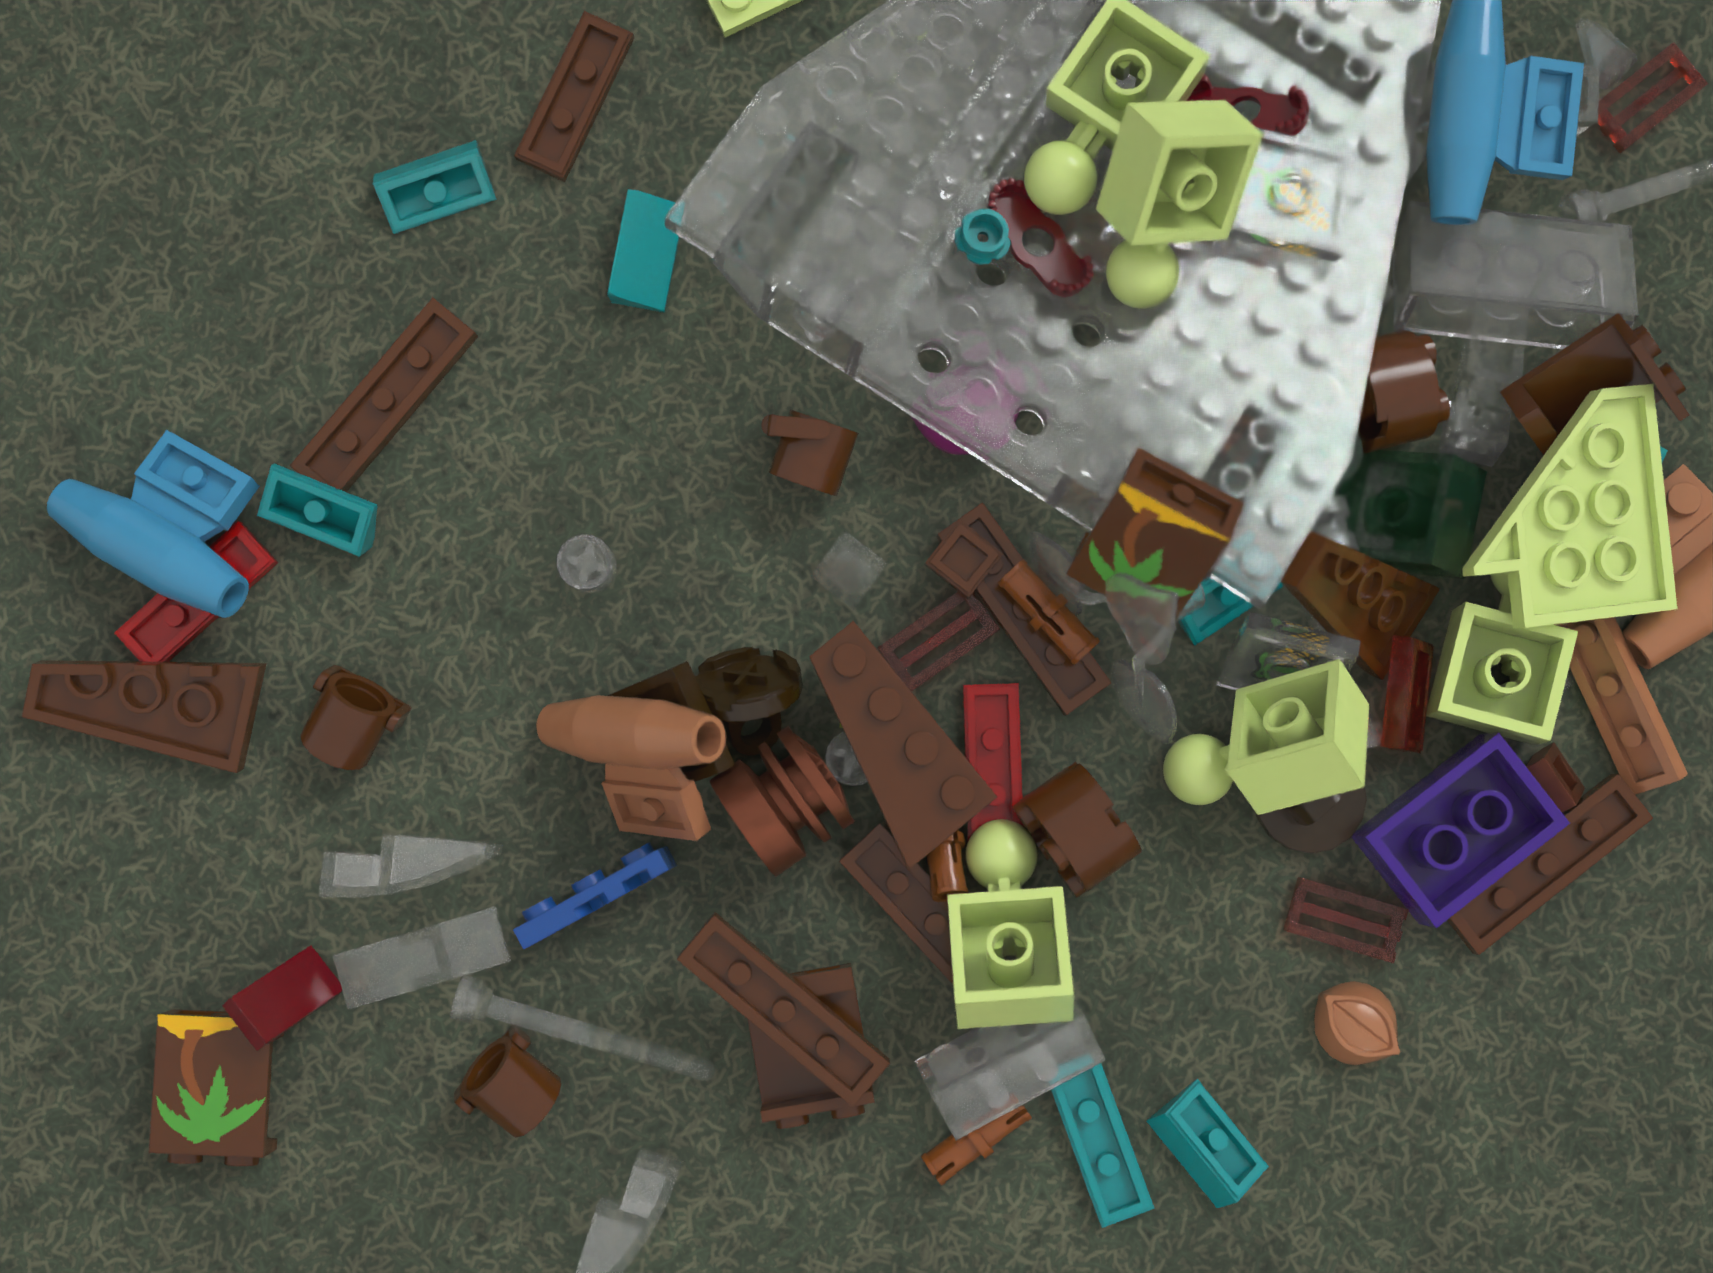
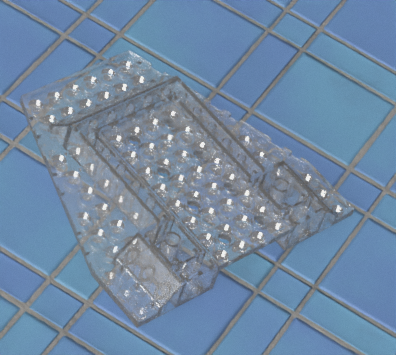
[665,0,1442,609]

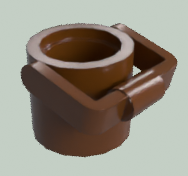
[761,409,859,496]
[300,665,412,770]
[454,1024,561,1137]

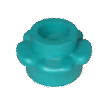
[954,209,1011,265]

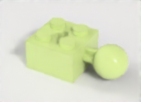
[1024,0,1210,215]
[1096,100,1263,309]
[1425,572,1578,745]
[1163,659,1369,815]
[947,819,1074,1029]

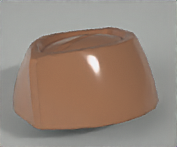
[1314,981,1401,1065]

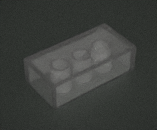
[1393,201,1638,349]

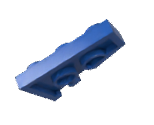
[513,842,678,950]

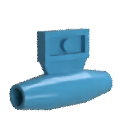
[1426,0,1584,225]
[47,430,260,618]

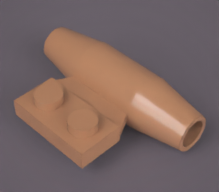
[1622,464,1713,669]
[537,695,726,841]

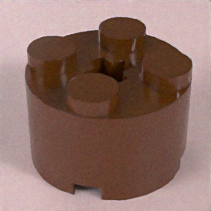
[1329,330,1450,454]
[1012,761,1142,898]

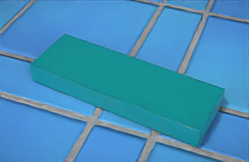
[1042,1047,1155,1228]

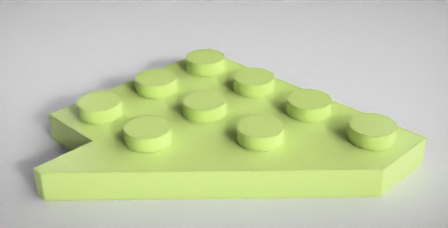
[1462,384,1677,628]

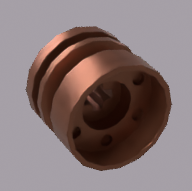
[709,726,855,877]

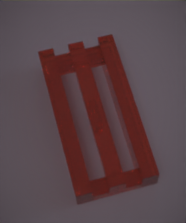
[1586,42,1708,153]
[878,592,1000,692]
[1381,636,1434,754]
[1283,877,1409,963]

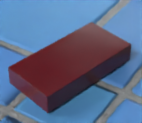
[222,945,345,1051]

